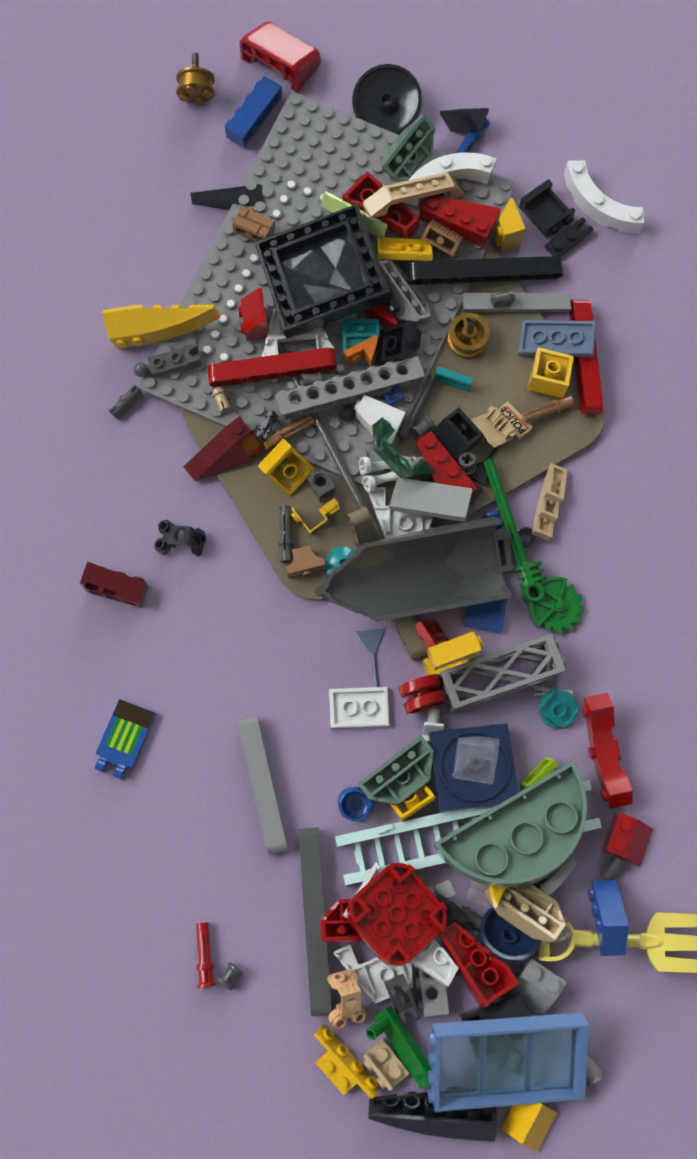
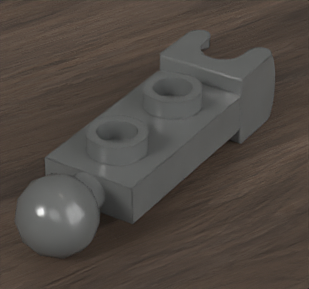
[134,343,202,377]

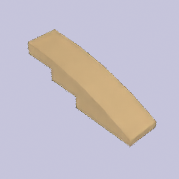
[532,463,568,541]

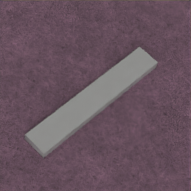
[462,293,571,312]

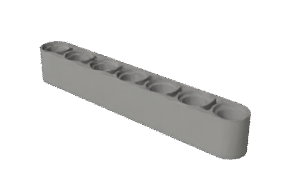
[238,716,288,855]

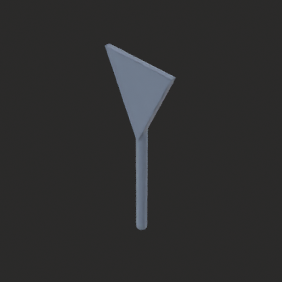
[356,628,385,687]

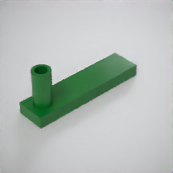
[366,1005,431,1090]

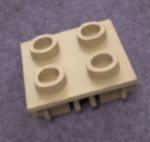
[471,406,517,448]

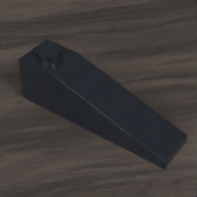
[190,184,264,210]

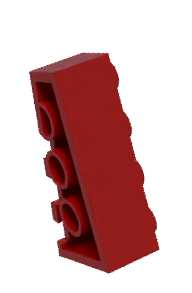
[419,195,502,248]

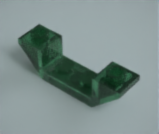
[372,417,435,479]

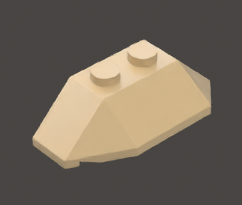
[484,884,566,942]

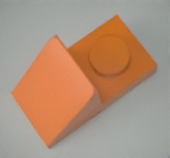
[344,335,378,367]

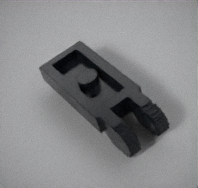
[545,218,593,256]

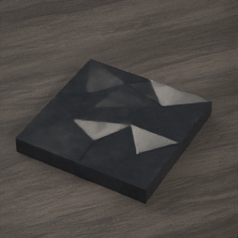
[255,204,392,339]

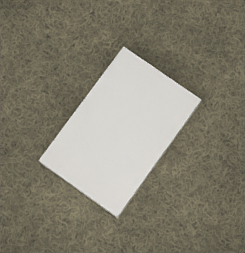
[329,687,390,729]

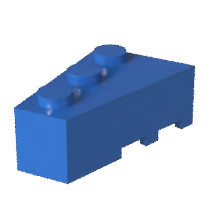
[588,880,629,956]

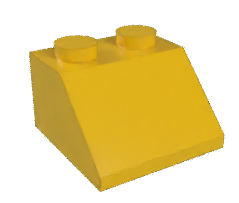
[493,198,526,253]
[527,347,574,398]
[258,439,315,496]

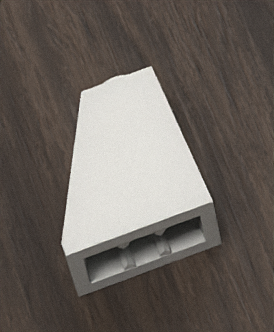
[354,395,405,451]

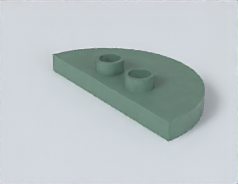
[434,761,587,888]

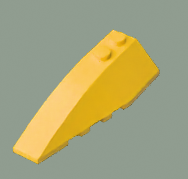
[102,305,221,349]

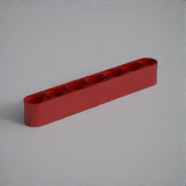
[569,299,603,415]
[207,348,337,387]

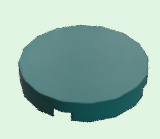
[538,689,578,728]

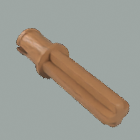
[521,396,574,423]
[261,415,314,450]

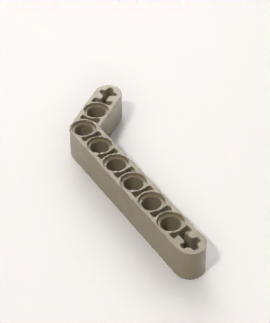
[347,506,427,661]

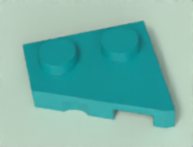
[342,319,380,356]

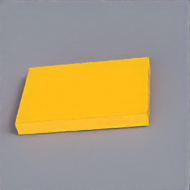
[377,237,433,261]

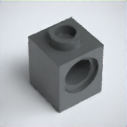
[307,469,336,502]

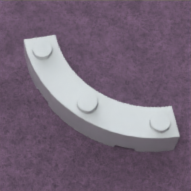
[404,153,497,208]
[564,160,644,234]

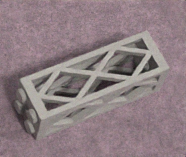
[439,633,567,714]

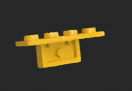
[314,1024,381,1099]

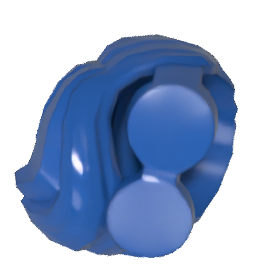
[337,786,375,822]

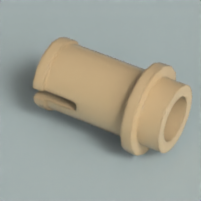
[212,387,231,413]

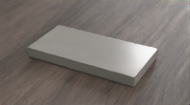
[389,477,473,522]

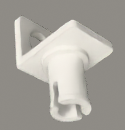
[422,708,444,742]

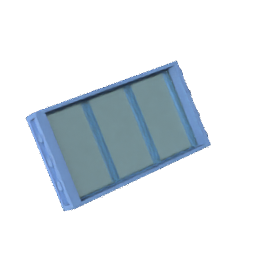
[428,1012,589,1112]

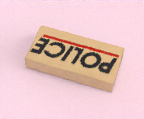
[498,401,533,441]

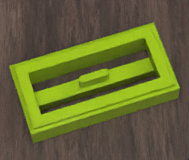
[519,757,559,789]

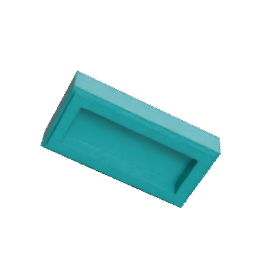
[435,367,473,391]

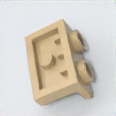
[363,1038,409,1092]

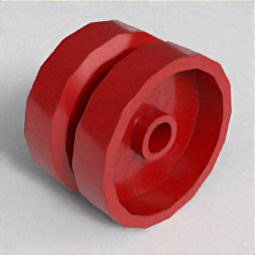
[398,674,447,714]

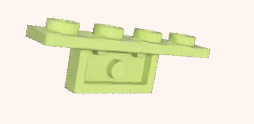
[321,191,388,237]

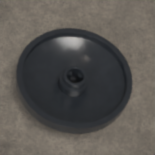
[352,64,422,135]

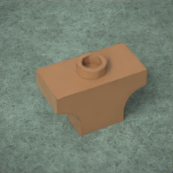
[286,545,326,578]

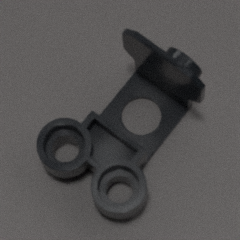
[154,520,206,557]

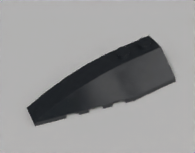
[368,1086,497,1142]

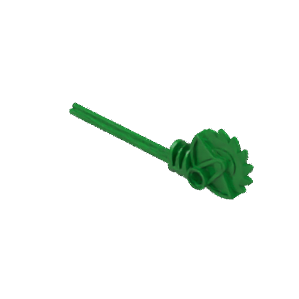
[483,458,585,634]

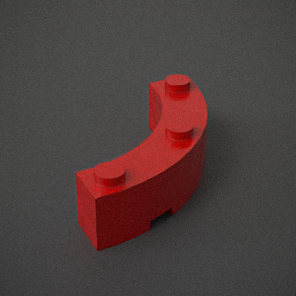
[582,693,633,809]

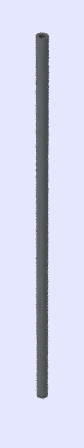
[277,342,383,540]

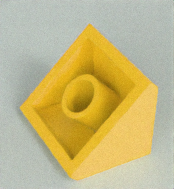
[388,785,436,822]
[500,1103,557,1152]

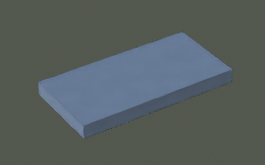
[519,320,597,358]

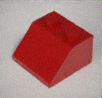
[238,288,268,341]
[602,812,653,867]

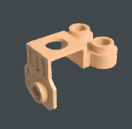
[327,970,366,1029]

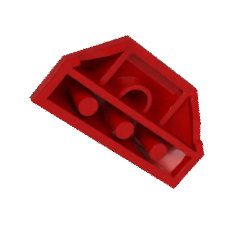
[320,899,365,944]

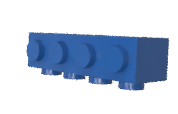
[225,76,282,148]

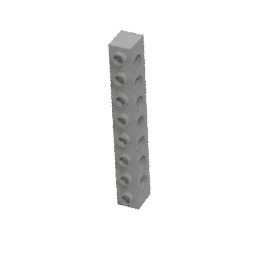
[274,356,425,422]

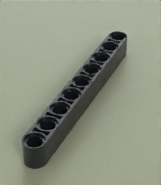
[407,256,564,285]

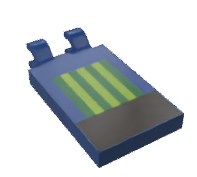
[95,699,156,780]

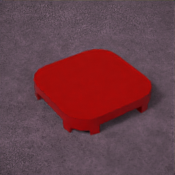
[347,863,447,967]

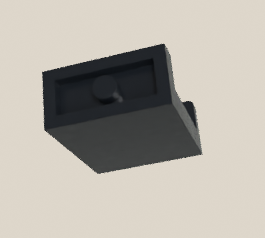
[519,179,576,238]

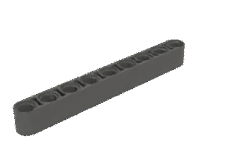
[299,827,332,1017]

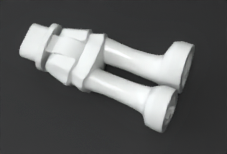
[359,456,425,492]

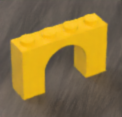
[422,631,483,675]

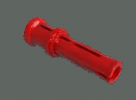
[196,922,216,988]

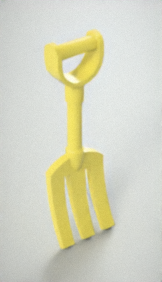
[534,912,697,973]

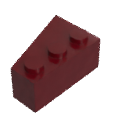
[80,561,148,608]

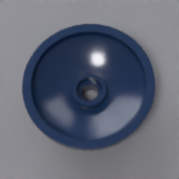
[480,907,541,962]

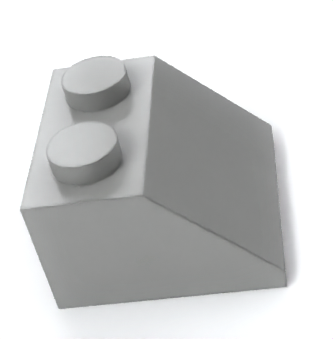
[506,958,567,1016]

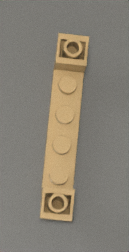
[362,172,464,219]

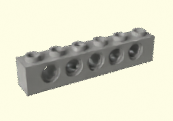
[413,886,449,1017]

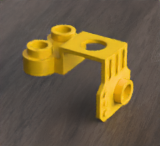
[291,498,340,533]

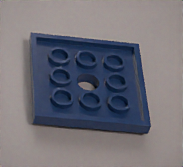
[428,723,519,812]

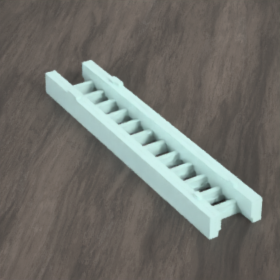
[335,780,602,886]

